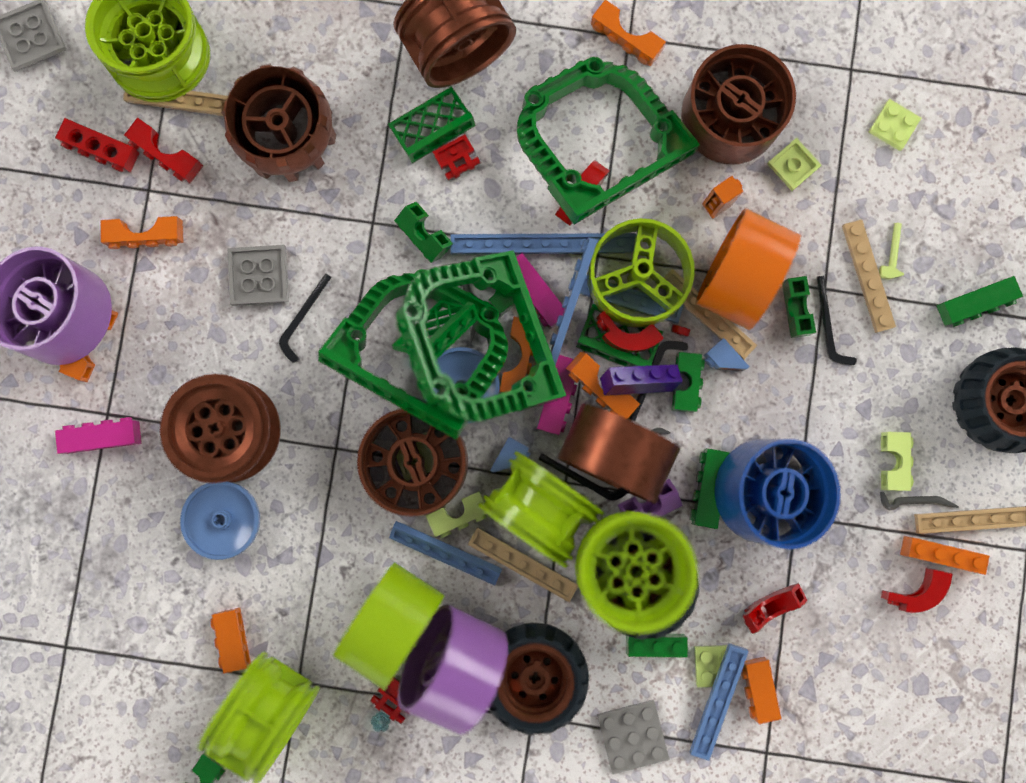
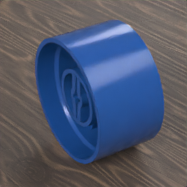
[715,439,841,549]

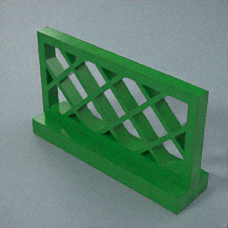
[388,86,476,164]
[392,300,479,360]
[576,304,663,367]

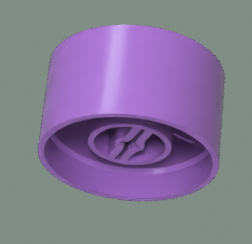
[0,247,112,365]
[398,605,508,735]

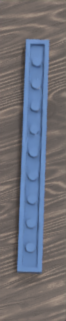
[451,233,636,255]

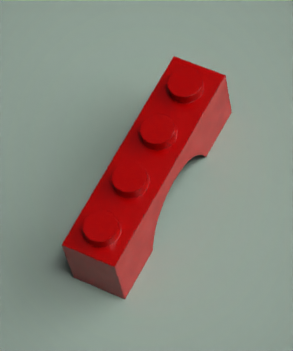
[124,117,203,183]

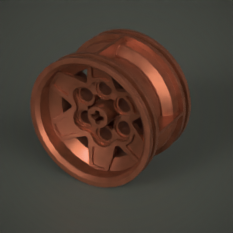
[393,0,516,88]

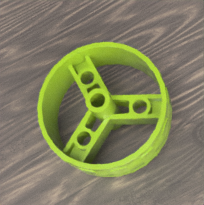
[587,218,695,328]

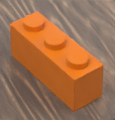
[702,176,743,219]
[211,607,251,674]
[741,657,782,724]

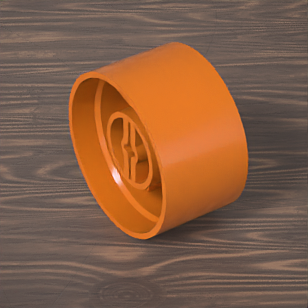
[695,208,801,330]

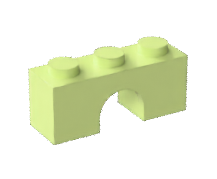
[881,432,914,491]
[426,491,487,538]

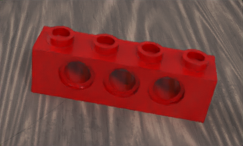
[55,118,140,173]

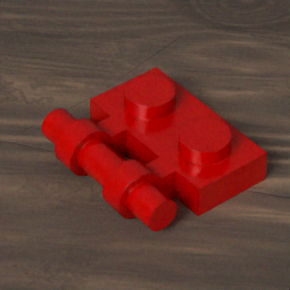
[433,134,481,181]
[370,677,409,724]

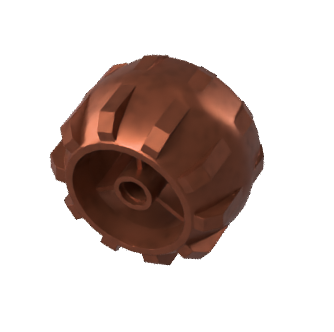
[221,64,336,182]

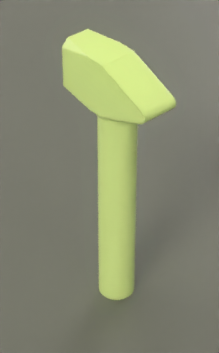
[879,223,904,279]

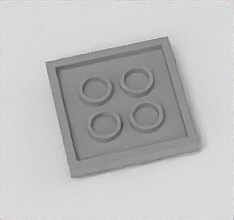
[0,0,67,72]
[227,245,289,306]
[597,700,670,774]

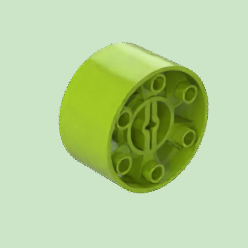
[333,562,445,690]

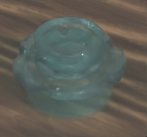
[371,712,390,732]

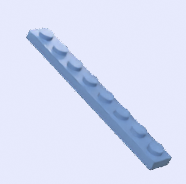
[550,237,597,365]

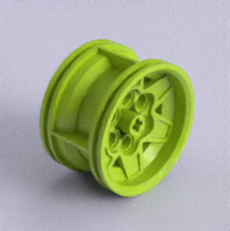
[85,0,210,102]
[478,451,605,569]
[575,511,698,633]
[197,651,321,783]

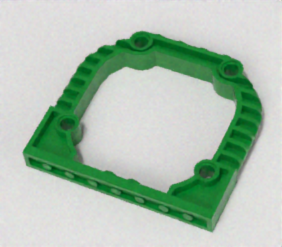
[517,57,700,225]
[396,250,566,422]
[318,269,508,440]

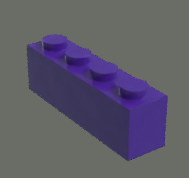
[600,364,683,396]

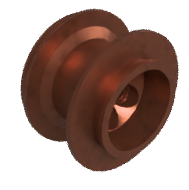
[160,374,281,483]

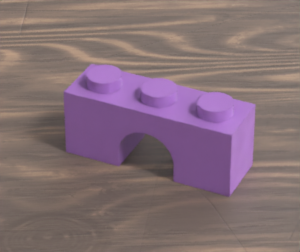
[618,479,683,518]

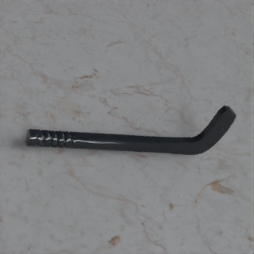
[279,273,332,363]
[817,276,857,365]
[628,341,688,421]
[538,453,630,501]

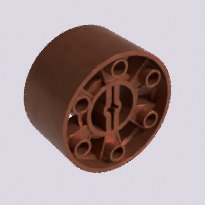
[681,44,796,164]
[557,403,681,504]
[357,409,468,516]

